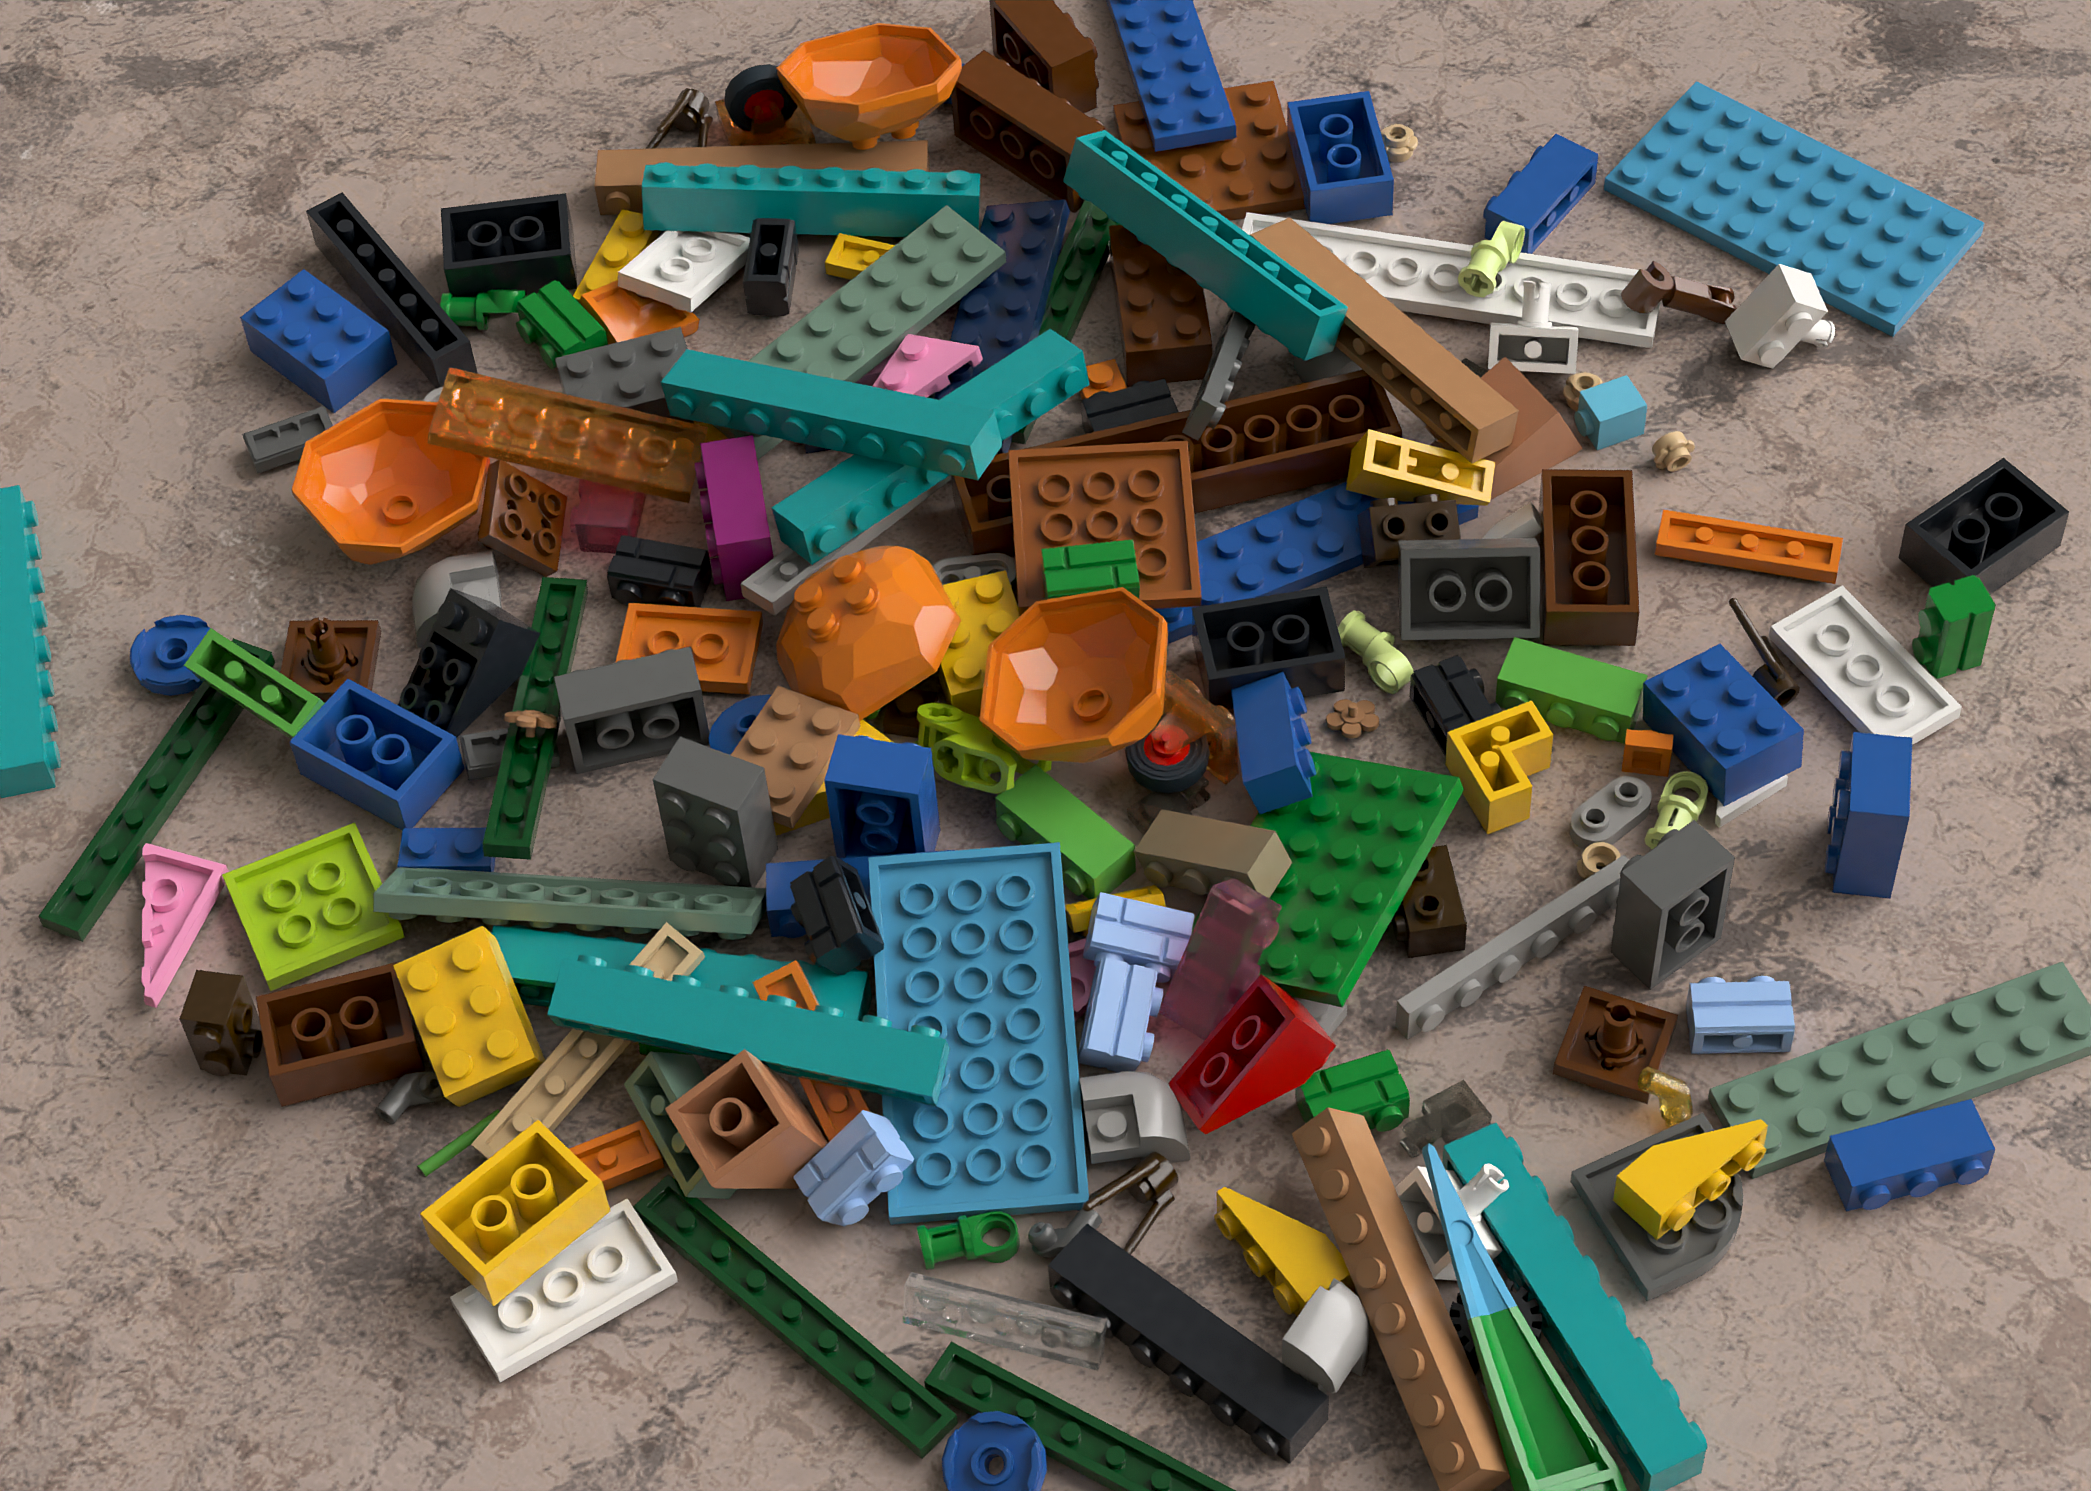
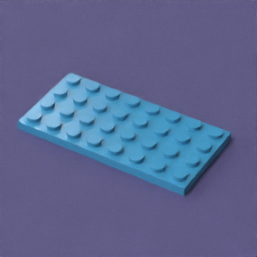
[1604,81,1984,337]
[868,842,1089,1225]

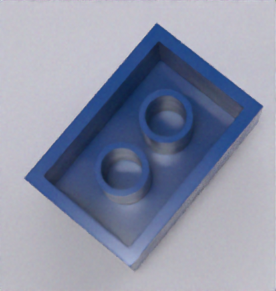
[1287,91,1394,224]
[240,269,397,413]
[1642,644,1804,806]
[289,679,465,830]
[1825,732,1912,899]
[824,734,941,858]

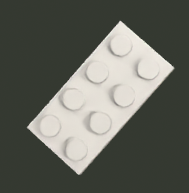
[1769,585,1962,745]
[450,1199,678,1382]

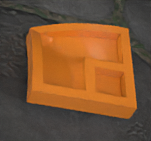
[580,280,700,345]

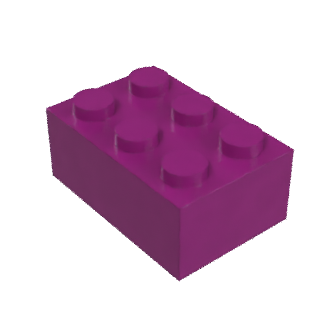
[694,435,774,601]

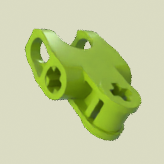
[915,703,1052,794]

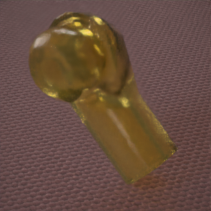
[1638,1067,1693,1129]

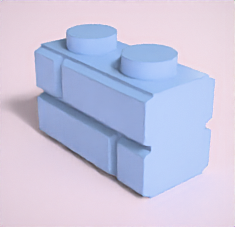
[1083,892,1194,983]
[1077,958,1163,1072]
[1686,976,1795,1054]
[793,1110,914,1227]

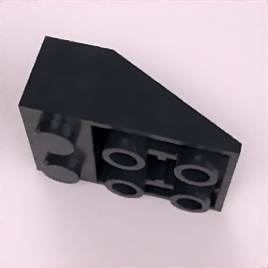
[398,588,540,738]

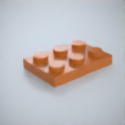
[615,603,763,694]

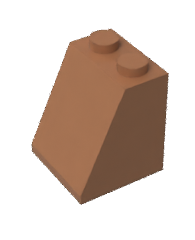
[1425,356,1583,500]
[665,1049,828,1189]

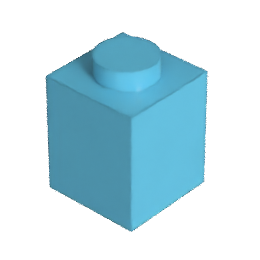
[1574,375,1647,450]

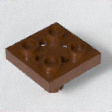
[478,459,568,577]
[280,617,382,703]
[1553,986,1678,1104]

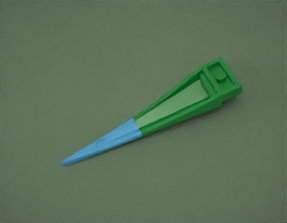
[1422,1143,1627,1491]

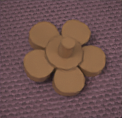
[1326,699,1379,738]
[504,710,557,737]

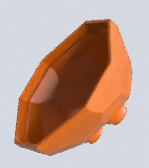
[777,23,962,150]
[292,398,490,565]
[776,546,961,721]
[979,587,1168,763]

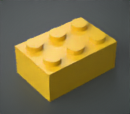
[937,570,1020,717]
[393,925,545,1107]
[420,1120,610,1306]

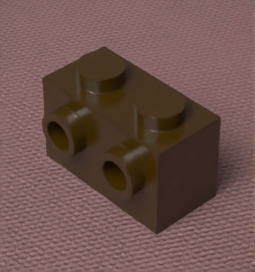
[1357,494,1461,568]
[1392,845,1467,958]
[179,970,263,1076]

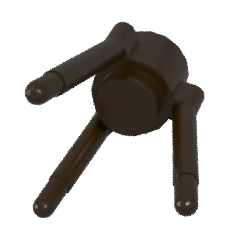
[645,88,713,149]
[1729,598,1800,707]
[1077,1152,1178,1254]

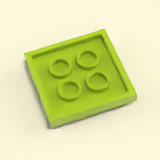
[222,822,405,991]

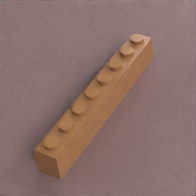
[594,140,930,215]
[1250,217,1519,463]
[1292,1107,1510,1491]

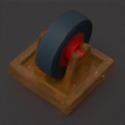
[715,64,816,146]
[1125,669,1239,793]

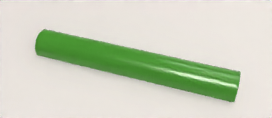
[417,1109,500,1177]

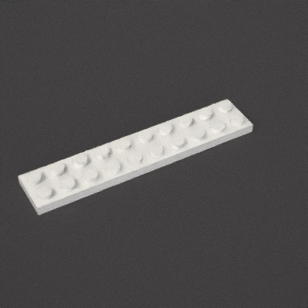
[1242,212,1661,348]

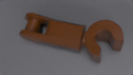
[1621,261,1737,324]

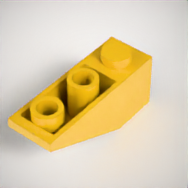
[1613,1119,1768,1240]
[1214,1187,1355,1317]

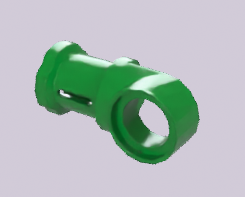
[440,290,525,331]
[917,1211,1020,1270]

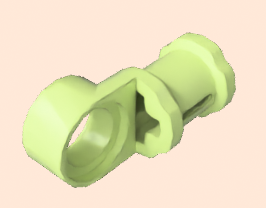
[1457,221,1525,297]
[1338,610,1413,694]
[1645,771,1708,849]

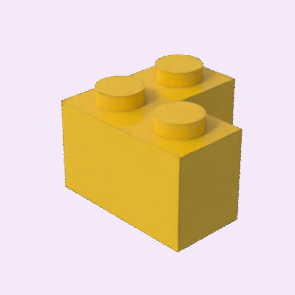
[1445,700,1553,834]

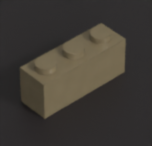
[1133,809,1292,905]

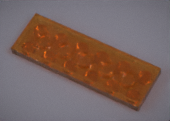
[428,367,708,503]

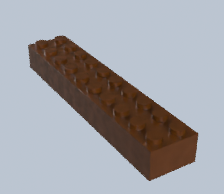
[951,369,1402,557]

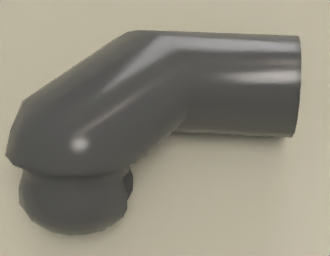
[375,1071,444,1124]
[1028,1208,1102,1258]

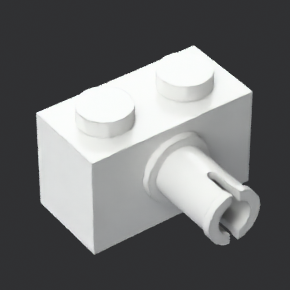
[1725,264,1835,369]
[1488,281,1579,374]
[1395,1164,1509,1281]

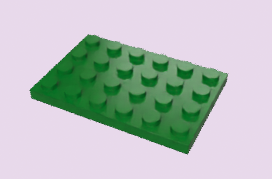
[1181,751,1464,1008]

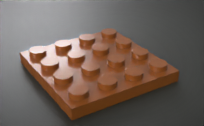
[1113,81,1305,221]
[1008,441,1202,616]

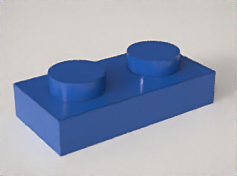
[397,827,496,872]

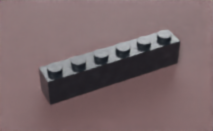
[306,192,478,389]
[1048,1224,1329,1464]

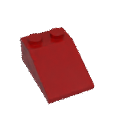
[1168,974,1336,1134]

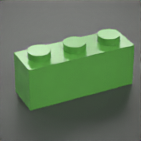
[184,628,325,739]
[1495,637,1648,744]
[995,764,1136,899]

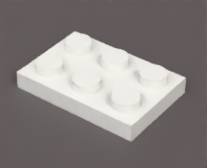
[618,230,750,313]

